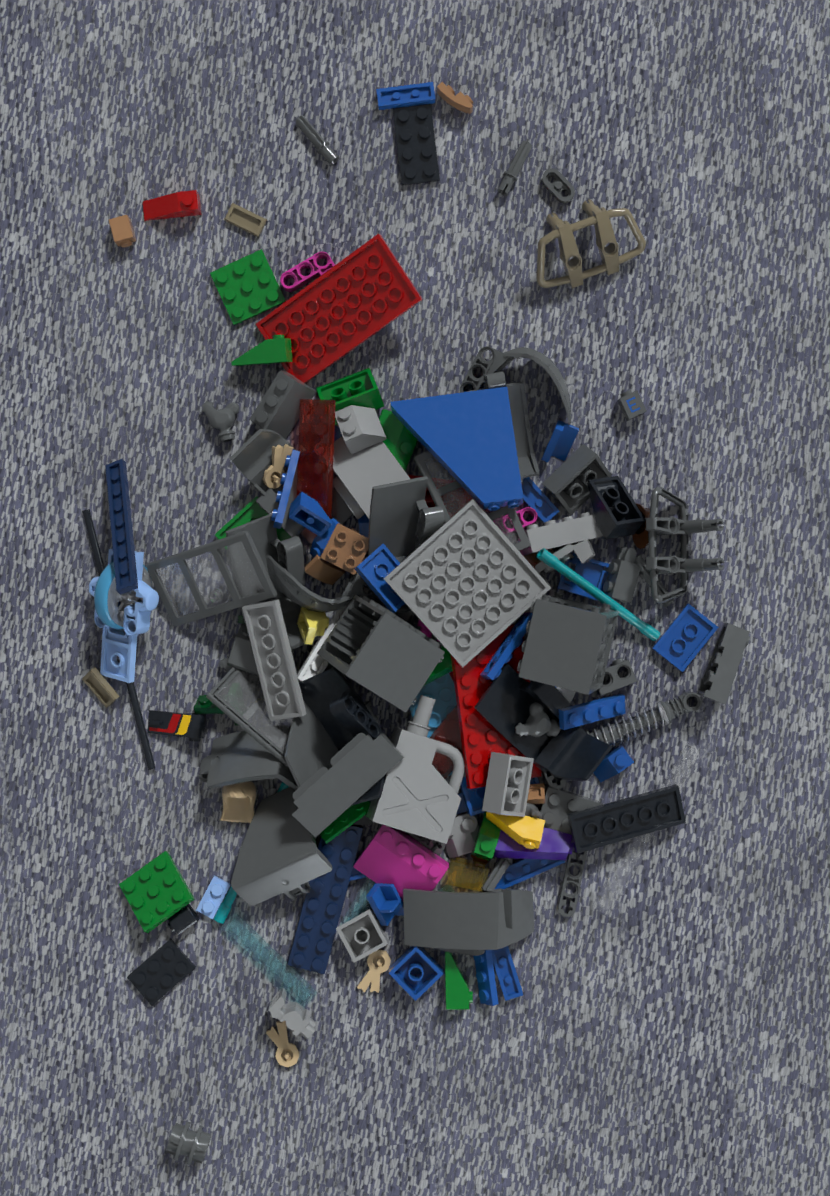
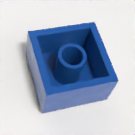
[389,946,443,1001]

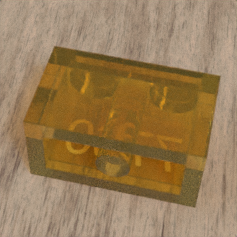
[446,857,489,892]

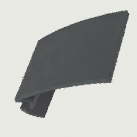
[230,429,353,545]
[368,476,444,613]
[226,513,321,650]
[403,888,534,956]

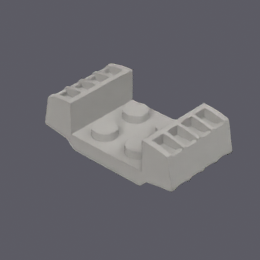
[535,540,595,586]

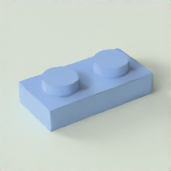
[196,875,231,919]

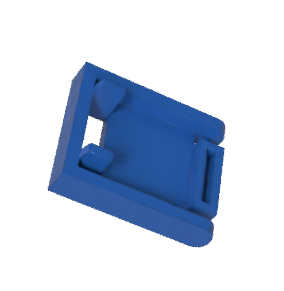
[557,553,609,601]

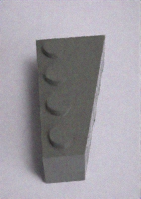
[697,623,750,705]

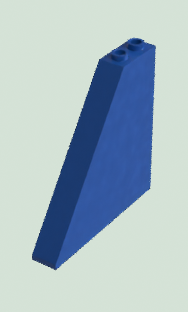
[390,387,524,511]

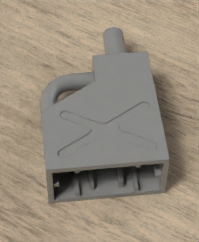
[366,695,465,844]

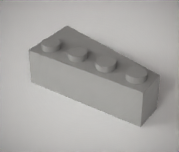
[515,512,603,556]

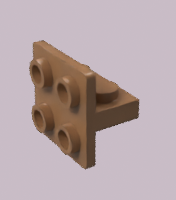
[321,523,368,575]

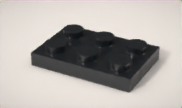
[127,938,196,1006]

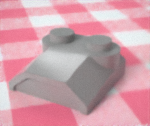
[445,812,479,858]

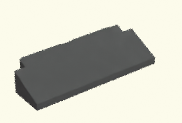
[292,733,404,837]

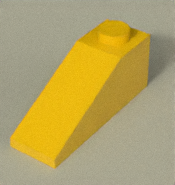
[486,812,545,849]

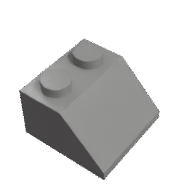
[334,405,387,454]
[336,909,389,963]

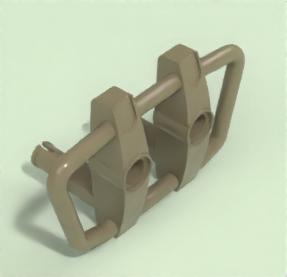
[536,200,646,289]

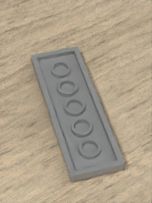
[242,599,307,721]

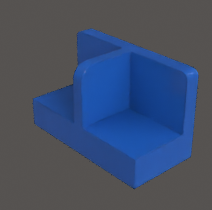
[366,883,404,926]

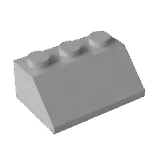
[482,752,534,817]

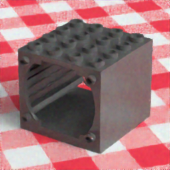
[517,592,619,695]
[317,595,445,712]

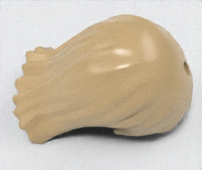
[220,781,256,823]

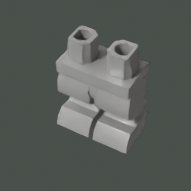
[268,986,316,1039]

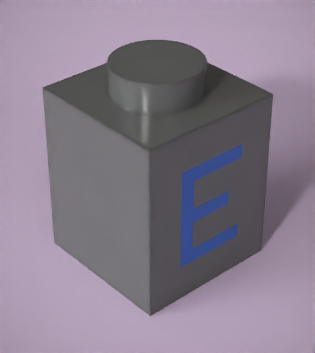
[618,390,647,421]

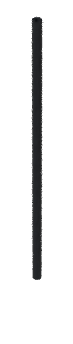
[82,509,156,770]

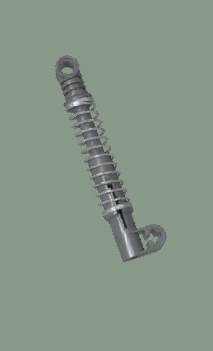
[542,691,702,789]

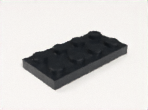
[393,104,440,186]

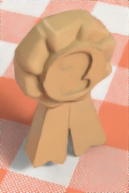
[263,444,294,489]
[357,949,391,993]
[266,1021,299,1067]

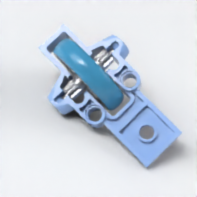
[89,548,159,683]

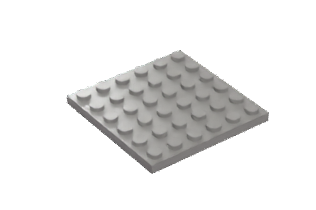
[383,499,551,667]

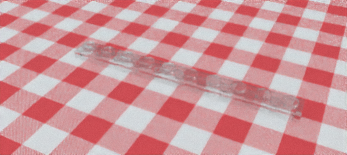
[592,741,705,916]

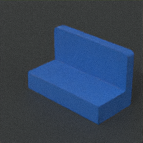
[541,420,579,462]

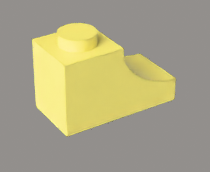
[297,607,329,645]

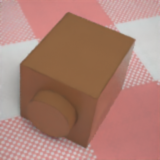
[109,215,136,247]

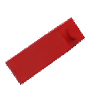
[143,190,201,221]

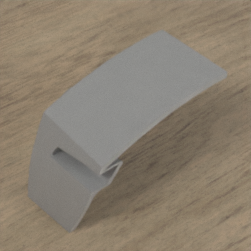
[321,436,410,520]

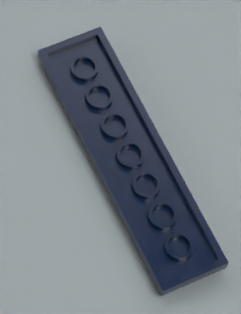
[288,824,363,974]

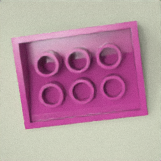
[353,825,449,901]

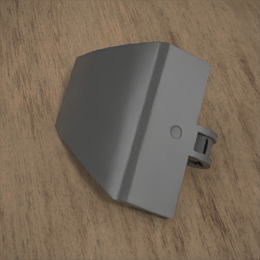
[285,670,378,788]
[231,787,332,906]

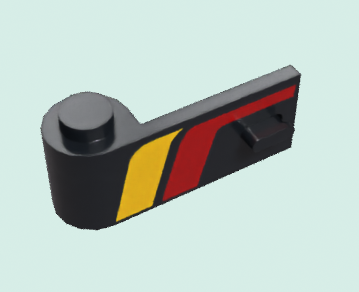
[148,710,206,742]

